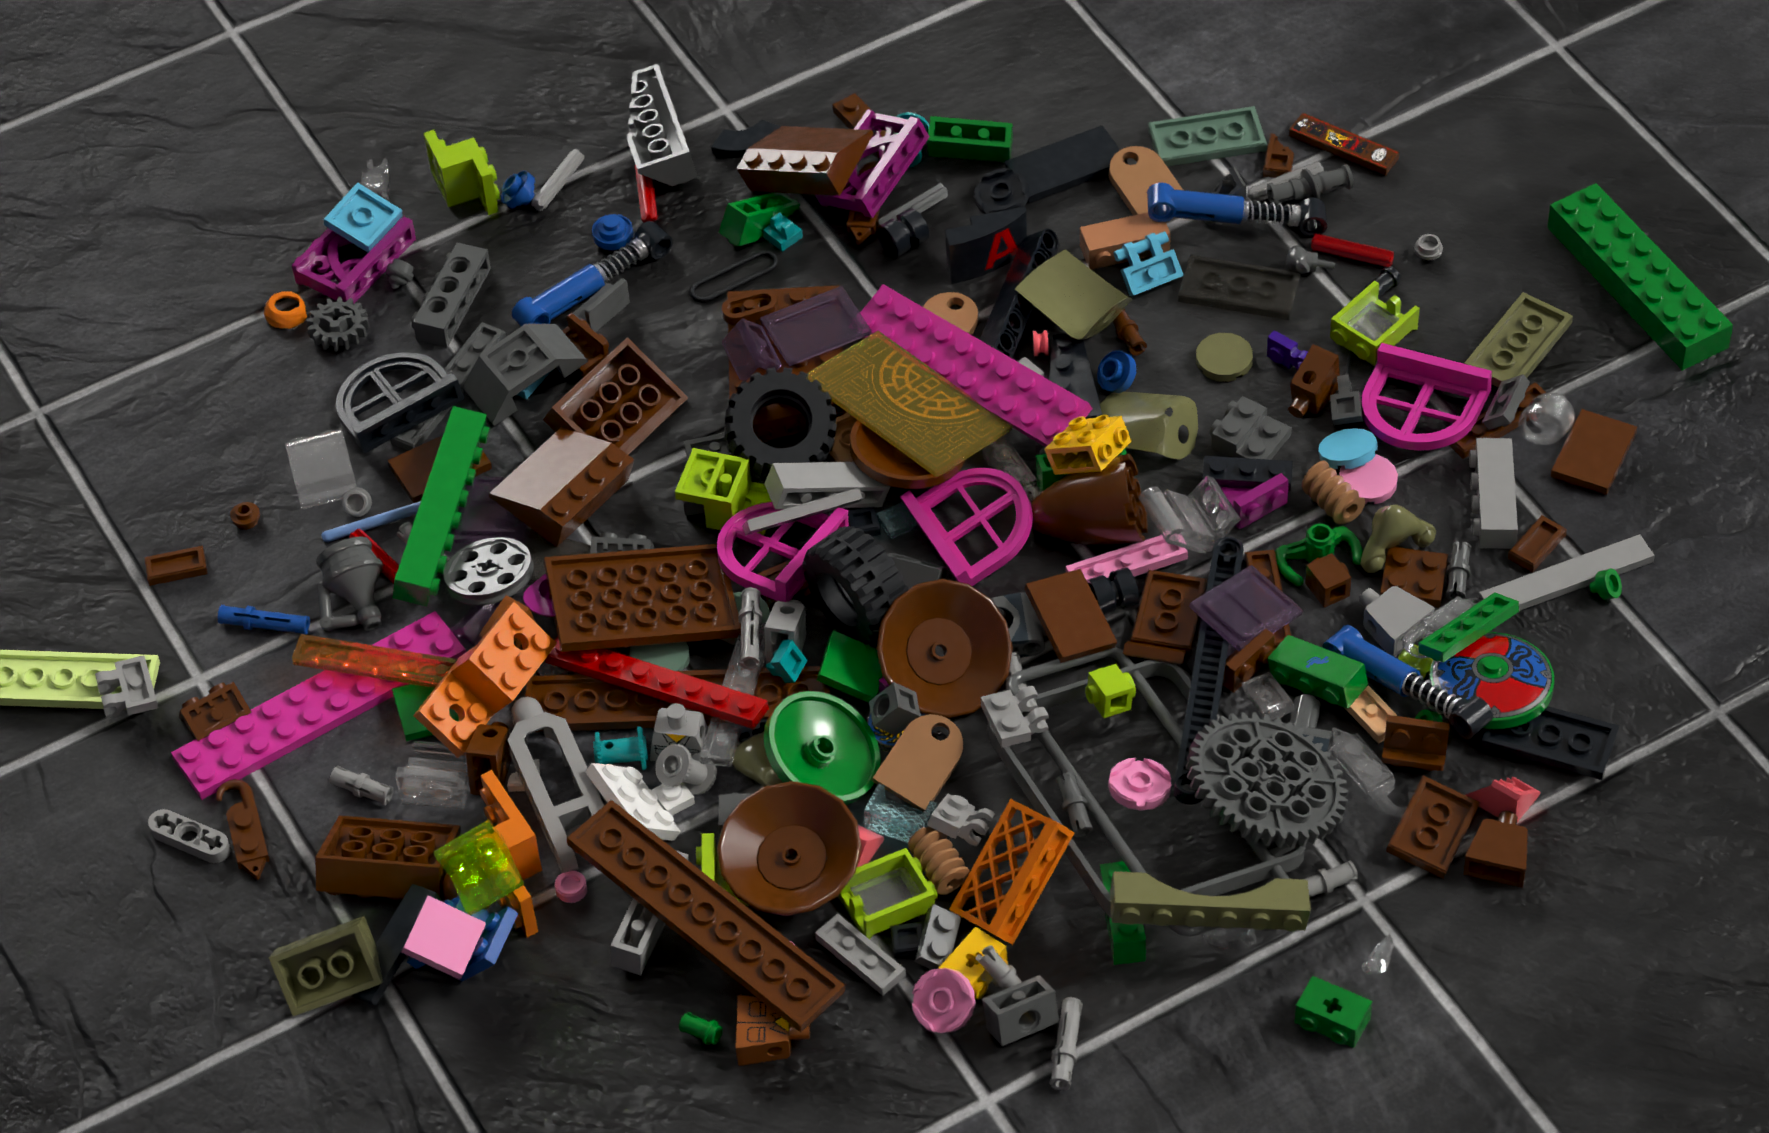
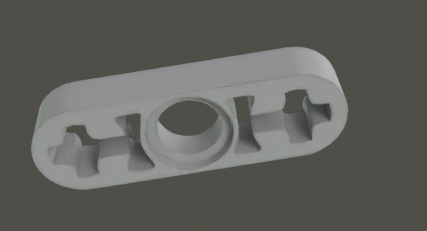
[148,809,231,863]

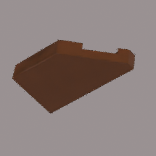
[1263,134,1294,178]

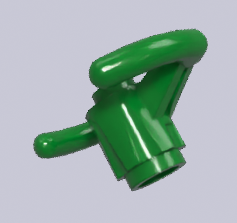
[1275,524,1363,586]

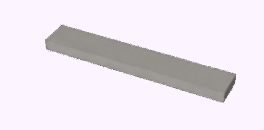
[1479,534,1655,611]

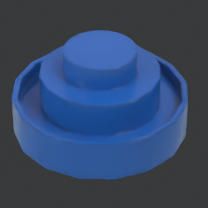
[500,170,535,209]
[592,214,634,250]
[1097,350,1137,393]

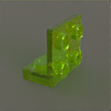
[433,820,524,915]

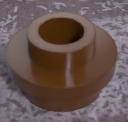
[230,502,260,530]

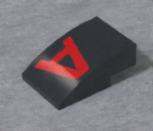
[945,207,1027,284]

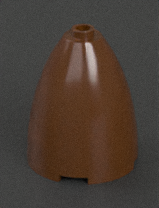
[1031,454,1148,546]

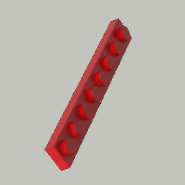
[545,636,769,729]

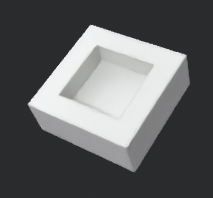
[652,783,695,816]

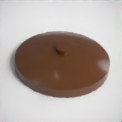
[849,417,966,489]

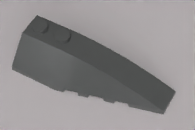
[627,64,698,186]

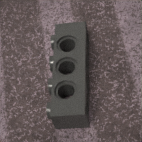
[411,242,491,348]

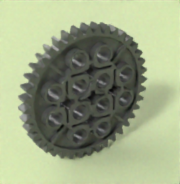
[1186,712,1348,848]

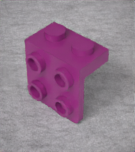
[1207,473,1288,529]

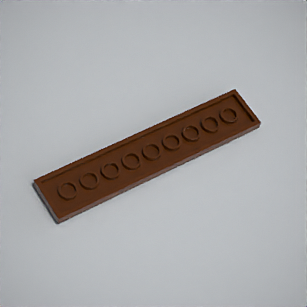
[525,666,831,732]
[567,800,845,1033]

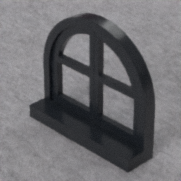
[336,352,465,454]

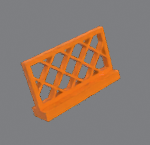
[949,799,1074,945]

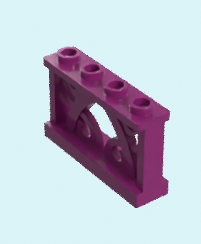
[814,109,929,218]
[292,216,416,303]

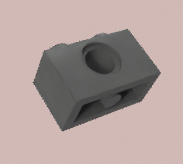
[982,975,1059,1046]

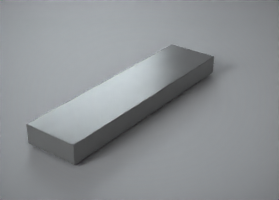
[742,488,862,536]

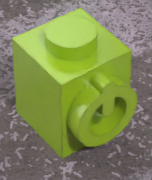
[1085,664,1136,718]

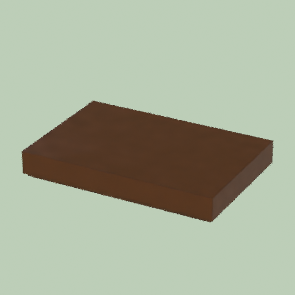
[1551,409,1637,495]
[388,435,492,503]
[1024,569,1117,663]
[1131,569,1207,655]
[1386,775,1480,879]

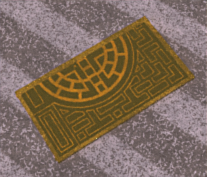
[807,331,1012,478]

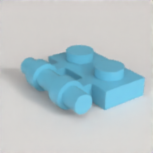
[1113,231,1184,296]

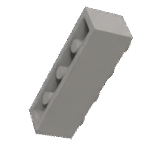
[1469,438,1518,549]
[764,462,891,509]
[611,851,688,976]

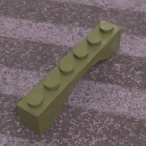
[1110,871,1311,931]

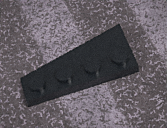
[1049,333,1103,419]

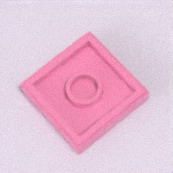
[401,896,486,980]

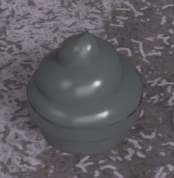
[386,259,414,289]

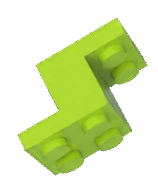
[423,130,501,215]
[675,448,772,535]

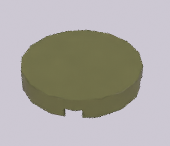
[1196,333,1253,382]

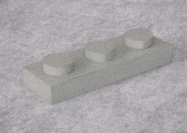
[815,914,906,996]

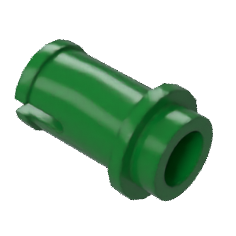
[679,1012,723,1045]

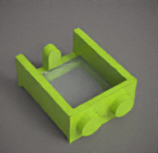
[1330,281,1420,366]
[838,848,937,940]

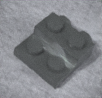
[1210,396,1292,460]

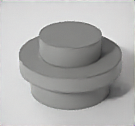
[1414,234,1443,260]
[342,487,372,517]

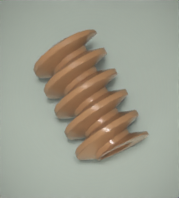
[1302,460,1365,525]
[908,826,970,895]

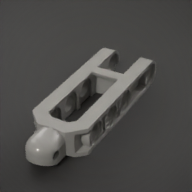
[508,696,604,873]

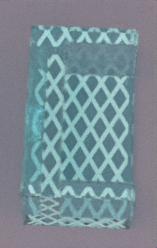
[864,784,937,843]

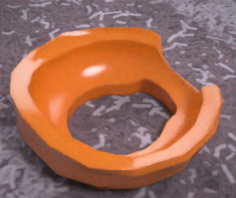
[264,291,307,329]

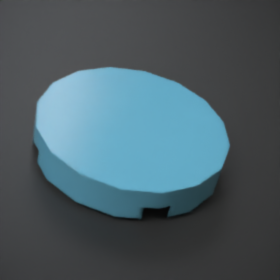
[1318,428,1378,469]

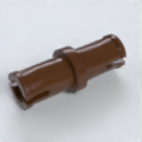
[1112,308,1147,356]

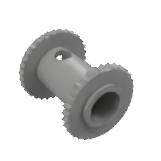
[655,744,717,795]

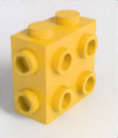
[1044,415,1132,475]

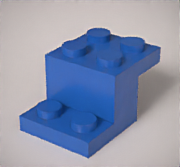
[406,894,518,982]

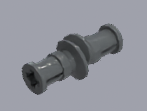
[1267,164,1354,206]

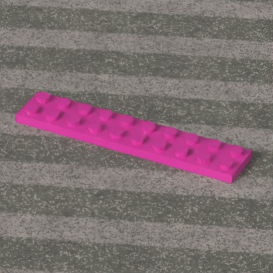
[848,284,1093,447]
[171,611,466,800]

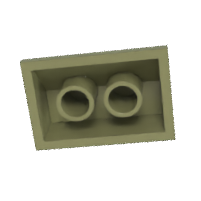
[269,916,383,1017]

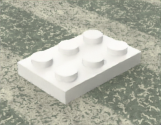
[585,763,681,841]

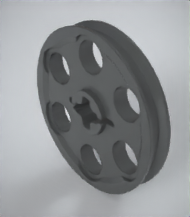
[444,537,534,605]

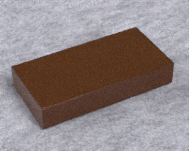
[1508,515,1567,573]
[144,546,208,586]
[1123,641,1188,665]

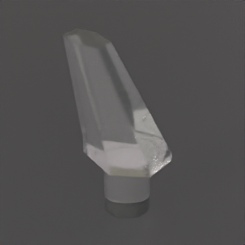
[1362,934,1394,974]

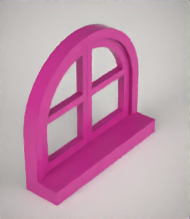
[1362,343,1492,450]
[900,468,1033,586]
[717,502,849,602]

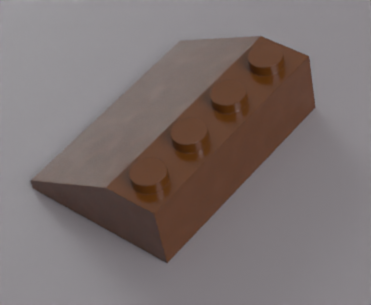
[736,126,874,196]
[543,337,688,455]
[488,427,635,547]
[315,815,461,901]

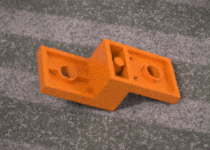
[413,602,557,758]
[475,770,542,938]

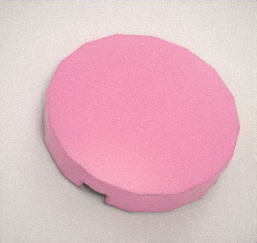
[1339,454,1398,505]
[1108,758,1172,810]
[912,968,975,1033]

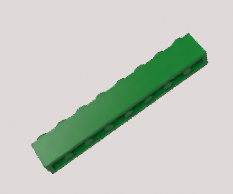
[392,406,490,607]

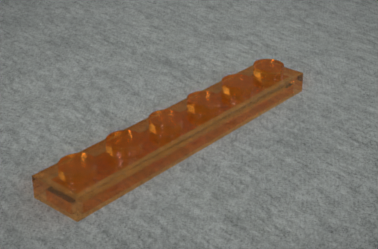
[292,634,458,688]

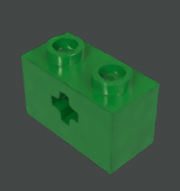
[1295,976,1372,1048]

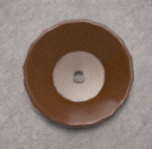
[876,579,1013,718]
[717,781,862,916]

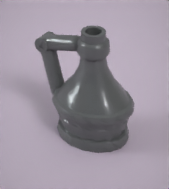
[316,536,384,632]

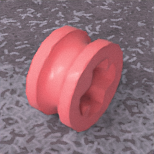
[1033,330,1049,356]

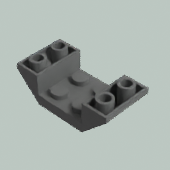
[463,324,588,426]

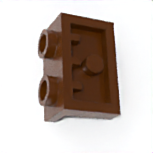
[179,681,252,741]
[1381,715,1450,771]

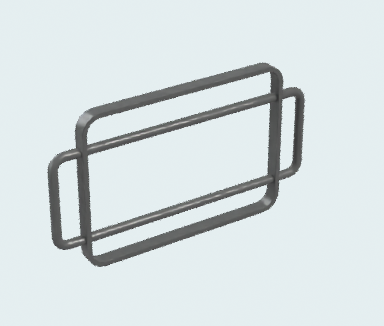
[987,647,1306,937]

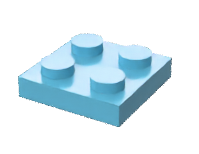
[324,182,402,252]

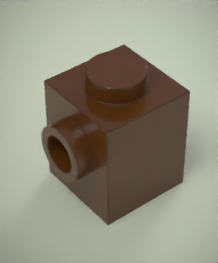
[1305,553,1351,608]

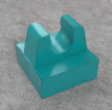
[763,213,803,251]
[766,640,808,683]

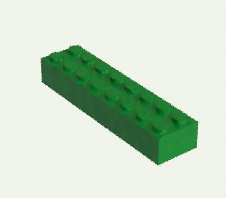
[1547,183,1733,371]

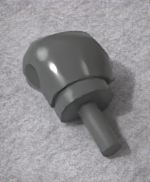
[1286,245,1335,274]

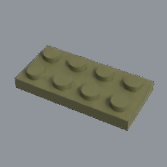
[1464,292,1573,388]

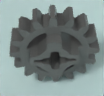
[307,297,369,351]

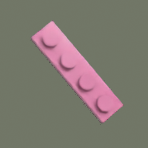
[1066,530,1188,580]

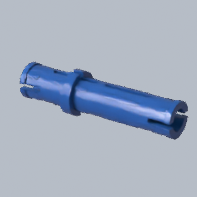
[218,605,310,635]

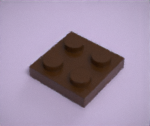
[1380,547,1448,608]

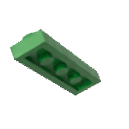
[1418,592,1519,663]

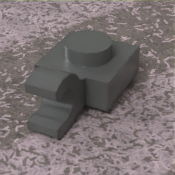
[1330,374,1363,426]

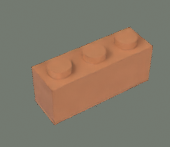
[1080,213,1170,269]

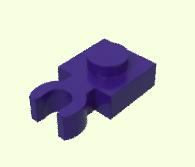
[1267,330,1308,370]

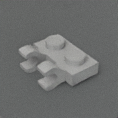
[95,655,158,718]
[981,686,1049,748]
[927,794,995,846]

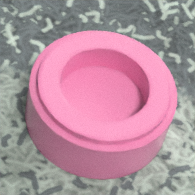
[555,871,587,903]

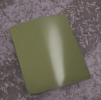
[1015,249,1132,340]
[1100,391,1198,460]

